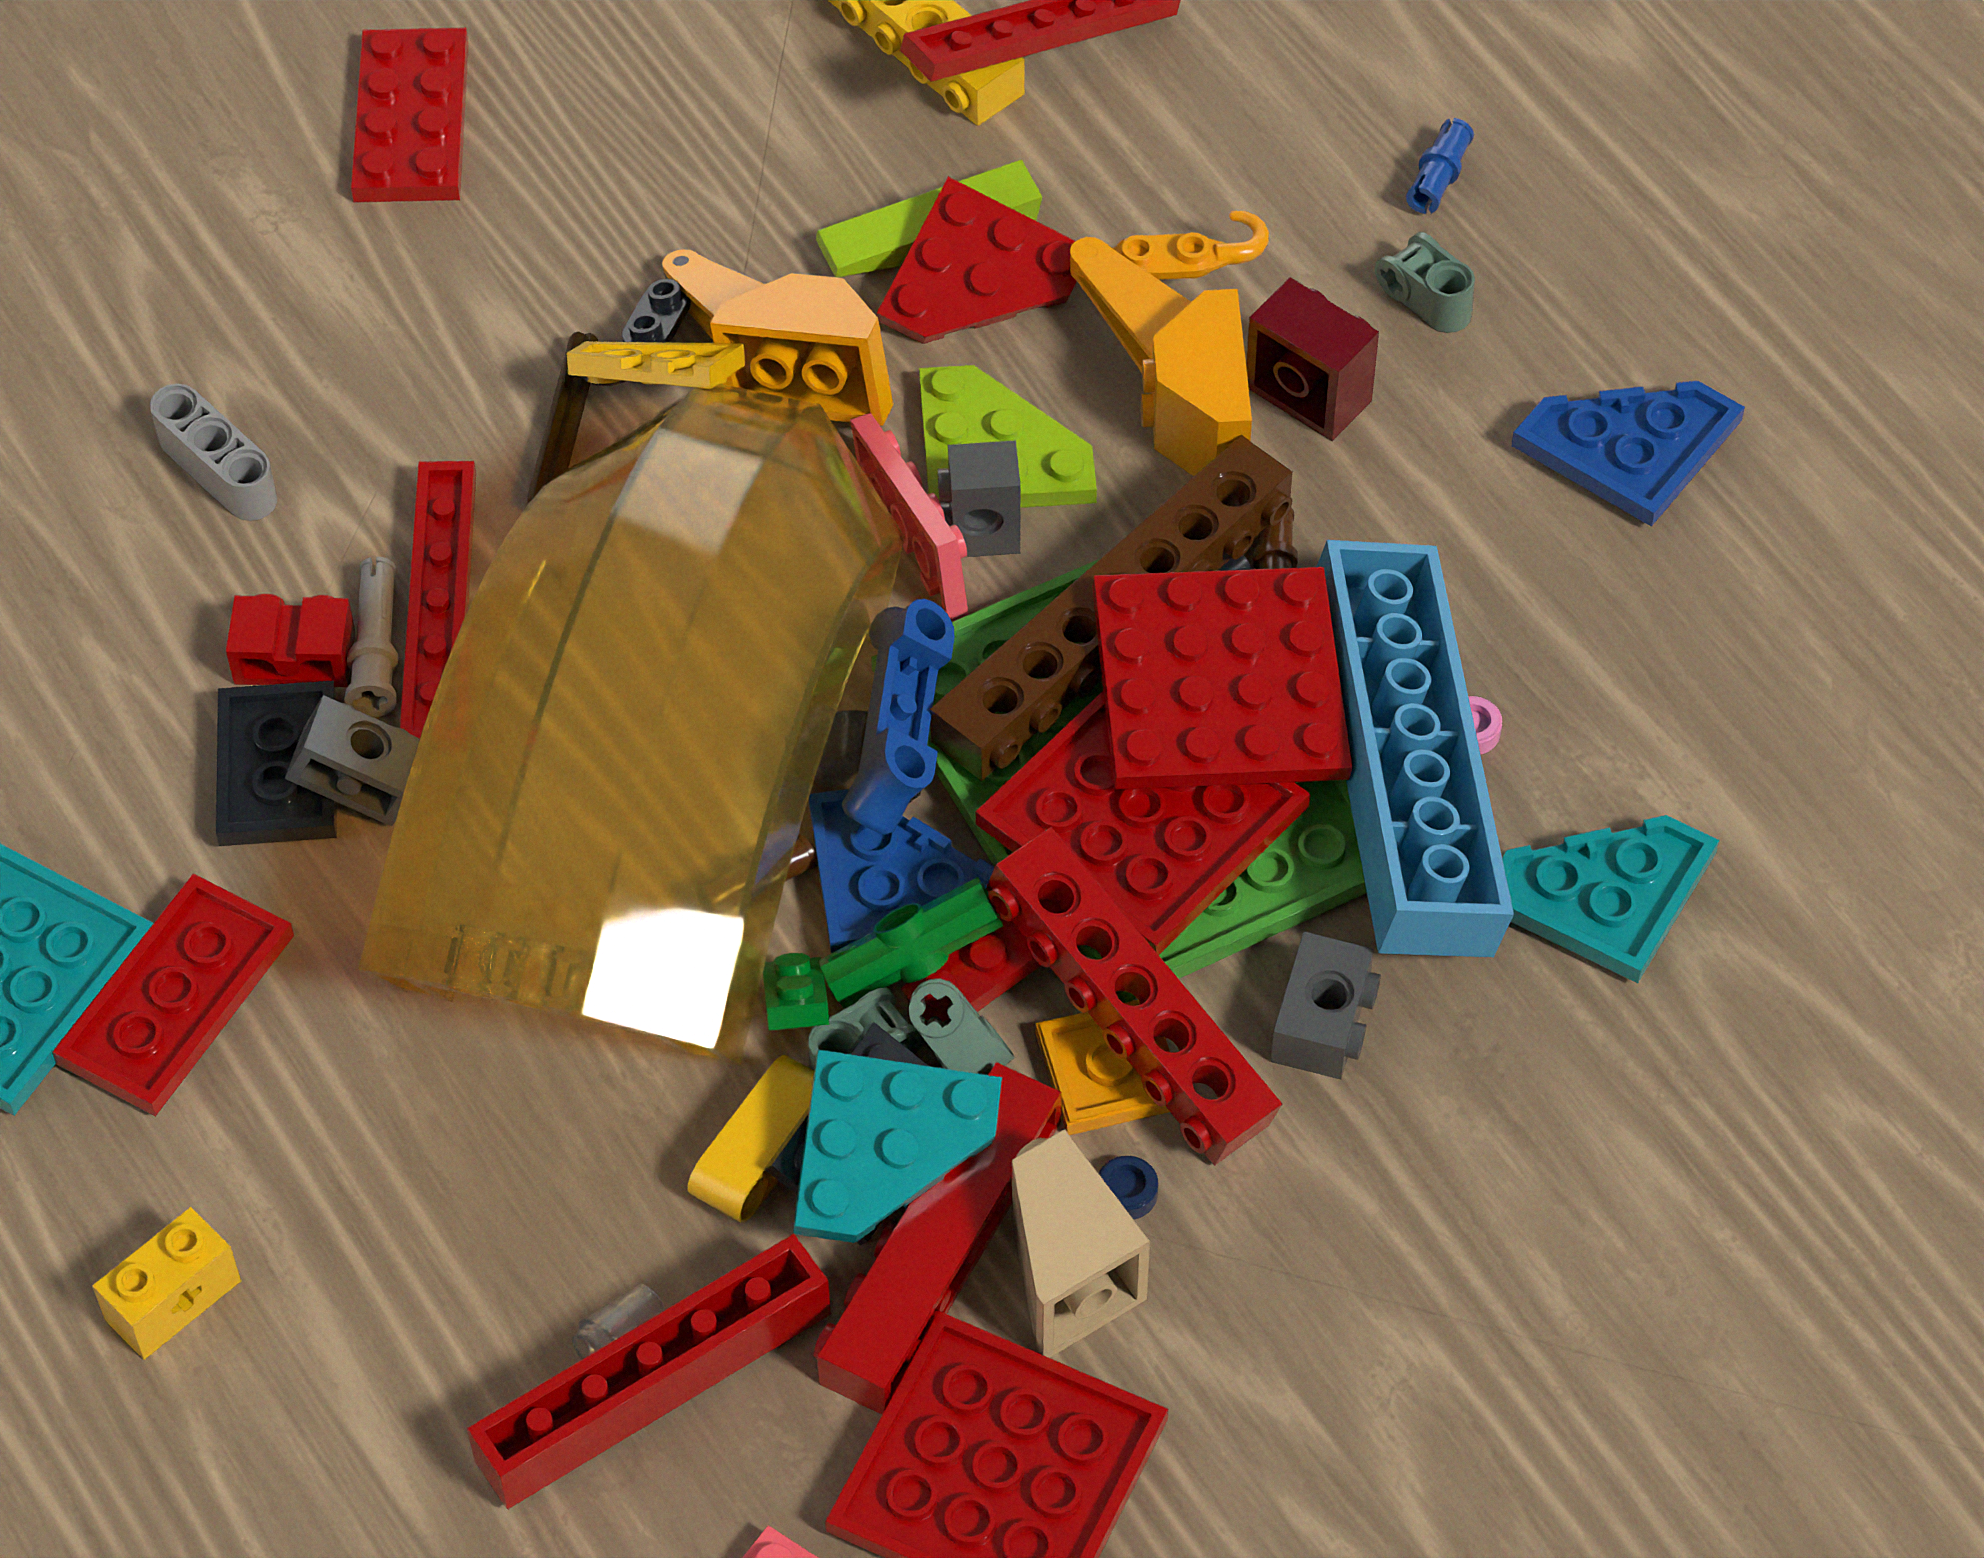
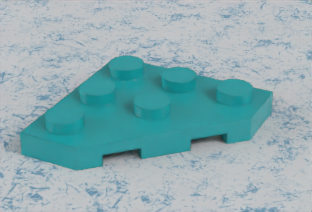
[1502,815,1719,983]
[792,1050,1002,1243]

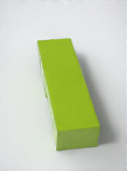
[816,159,1043,278]

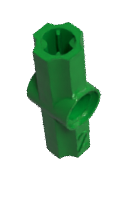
[819,877,1004,1009]

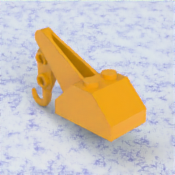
[1070,210,1269,476]

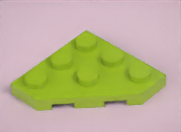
[919,365,1097,508]

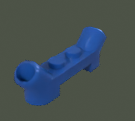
[842,599,955,835]

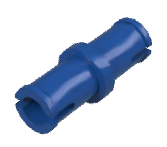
[1406,118,1474,214]

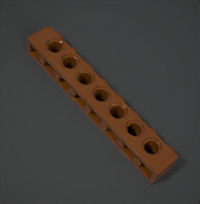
[930,435,1293,781]

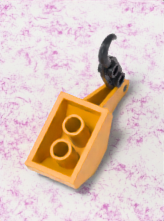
[581,249,894,426]

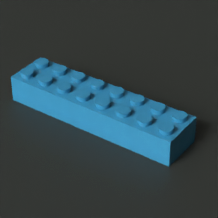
[1317,540,1514,957]

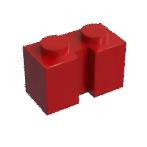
[226,593,356,687]

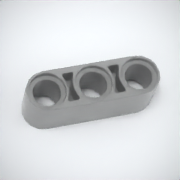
[150,384,277,521]

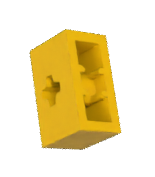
[92,1207,241,1360]

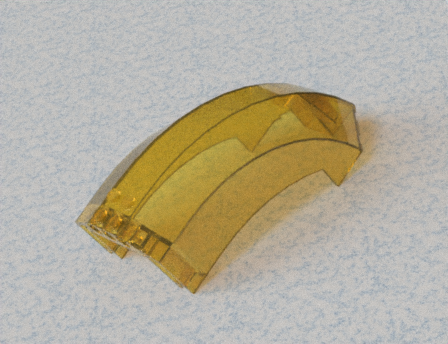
[358,384,905,1066]

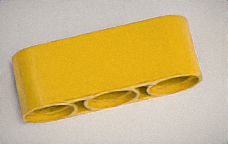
[687,1055,814,1223]

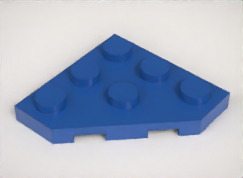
[1511,381,1745,527]
[808,789,995,954]

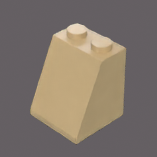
[1012,1129,1150,1358]

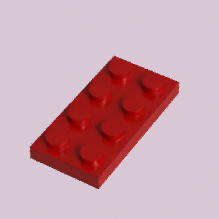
[351,28,469,203]
[52,873,294,1117]

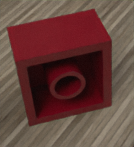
[1246,277,1379,441]

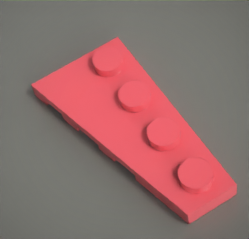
[850,413,969,622]

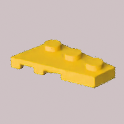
[567,341,745,389]

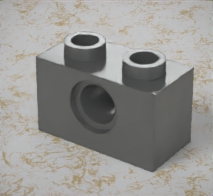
[938,440,1021,557]
[285,695,430,826]
[1271,932,1381,1080]

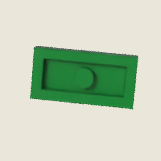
[762,953,830,1031]

